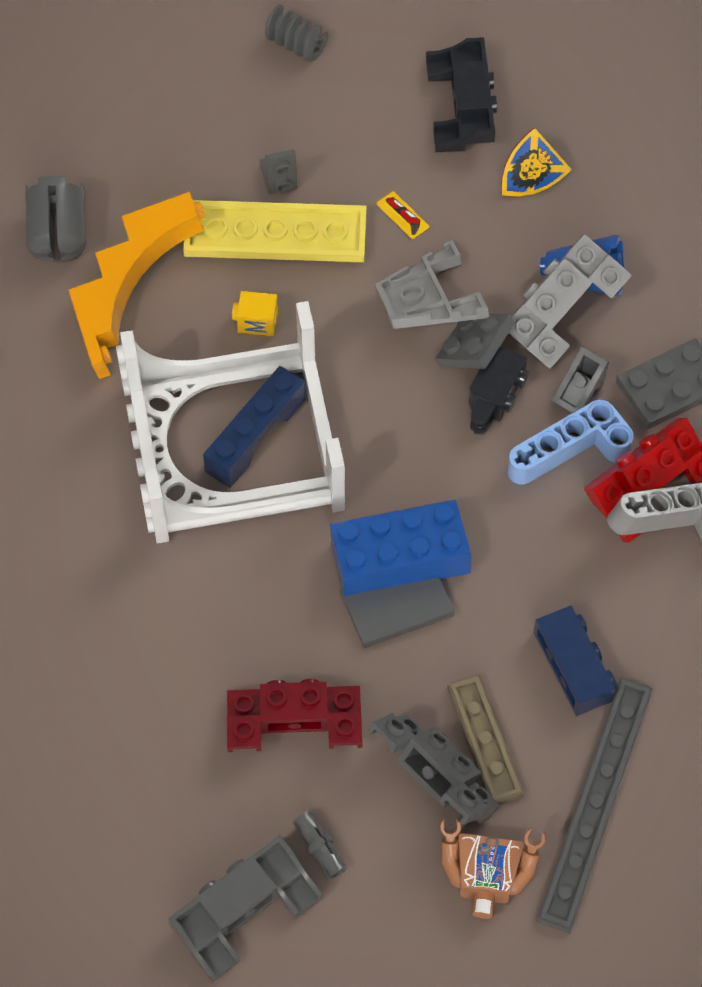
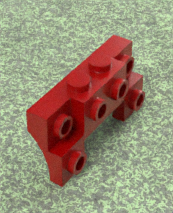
[584,418,702,543]

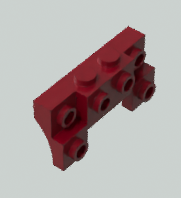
[227,679,363,752]

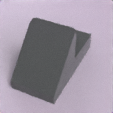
[552,346,609,413]

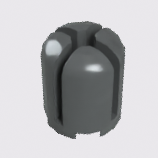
[25,176,86,262]

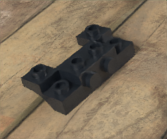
[426,37,497,153]

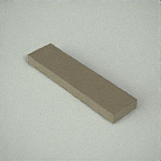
[447,675,524,805]

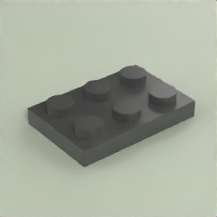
[616,338,702,429]

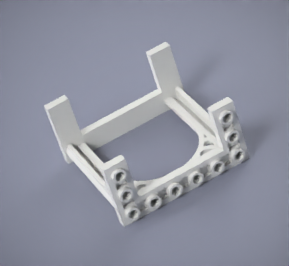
[116,301,345,543]

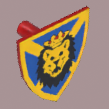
[501,128,572,197]

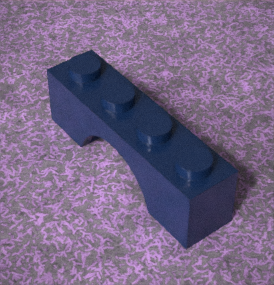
[203,366,306,488]

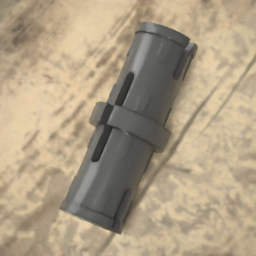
[293,811,348,880]

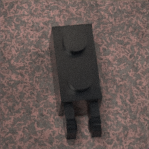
[468,347,529,435]

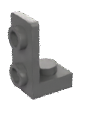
[260,149,297,194]

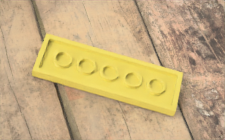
[183,200,367,262]

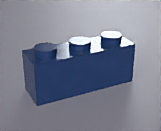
[534,605,617,716]

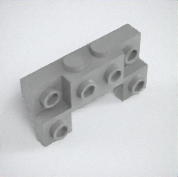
[509,234,632,369]

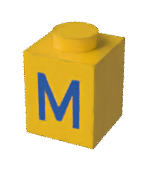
[232,291,278,336]

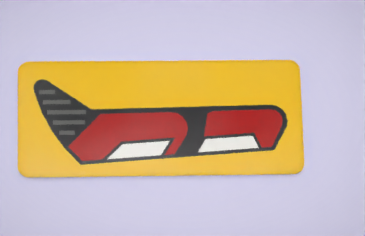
[376,191,430,239]

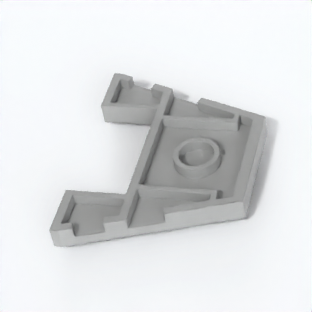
[375,240,489,329]

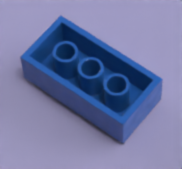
[330,500,471,596]

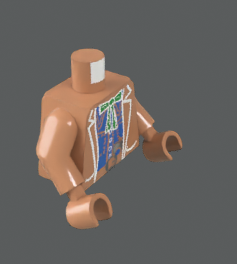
[439,817,546,919]

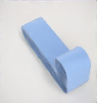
[507,400,633,485]

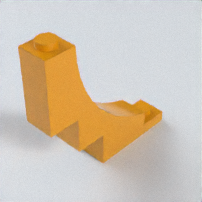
[68,192,206,379]

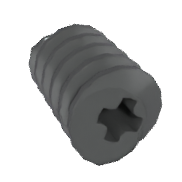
[265,4,328,62]

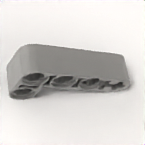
[607,483,702,540]

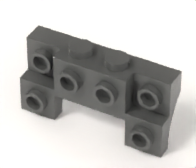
[368,713,499,825]
[168,835,323,982]

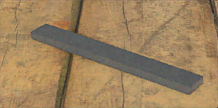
[537,678,653,934]

